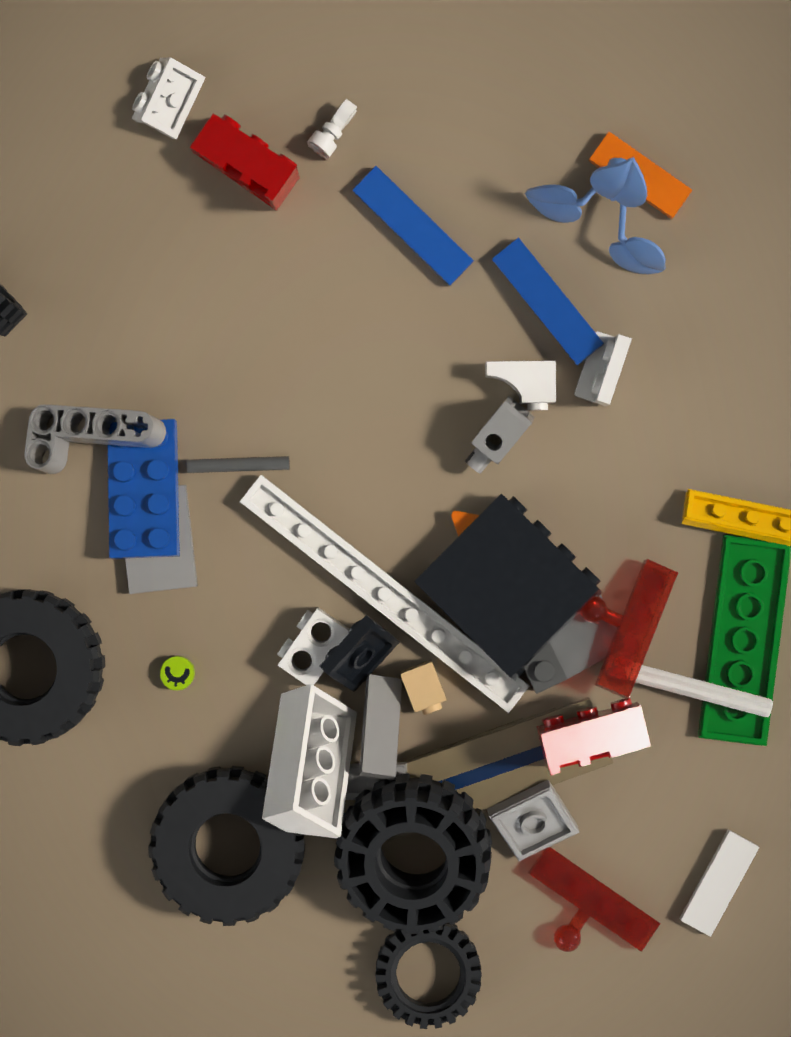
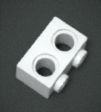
[277,607,350,685]

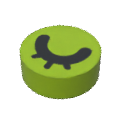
[160,656,195,690]

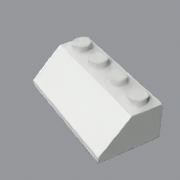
[262,684,357,838]

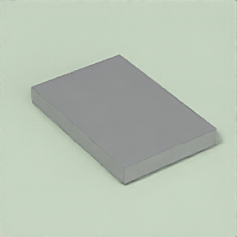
[125,485,198,594]

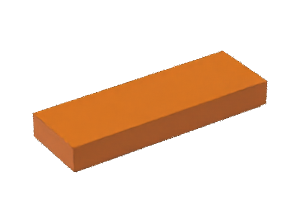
[588,131,692,220]

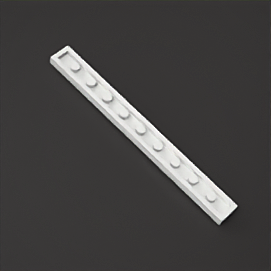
[240,475,530,713]

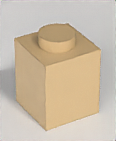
[400,659,447,715]

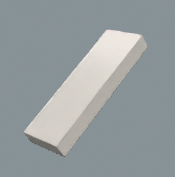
[679,829,760,937]

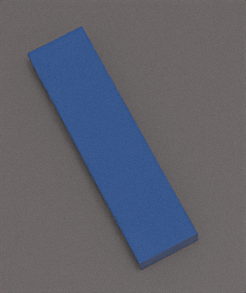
[352,166,474,286]
[492,237,604,366]

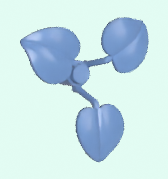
[525,157,666,274]

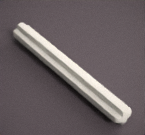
[605,657,773,717]

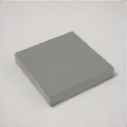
[487,780,580,861]

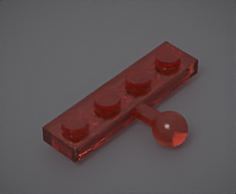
[580,559,678,699]
[528,847,661,952]

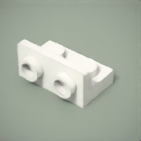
[132,58,206,139]
[574,331,632,406]

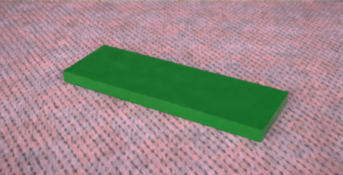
[698,535,791,746]

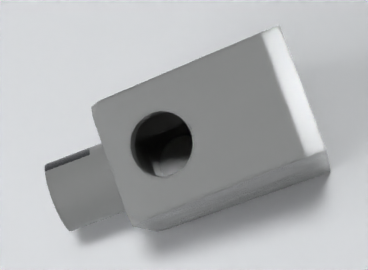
[465,396,535,474]

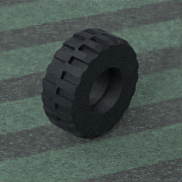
[0,589,105,746]
[148,766,305,926]
[334,774,492,934]

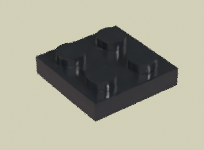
[319,615,400,692]

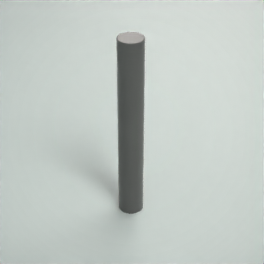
[187,456,290,473]

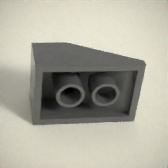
[523,595,626,694]

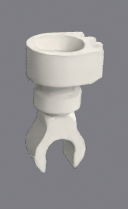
[307,99,357,160]

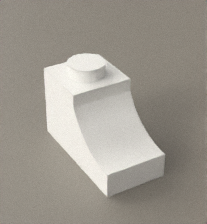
[485,361,556,410]

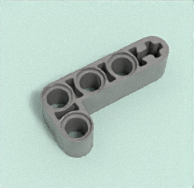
[24,404,166,474]

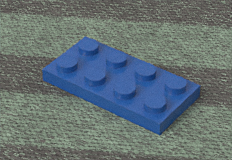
[108,419,180,559]

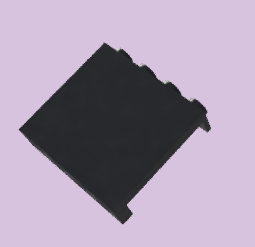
[414,493,602,681]

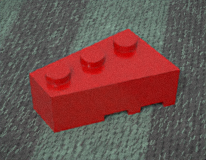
[190,113,300,211]

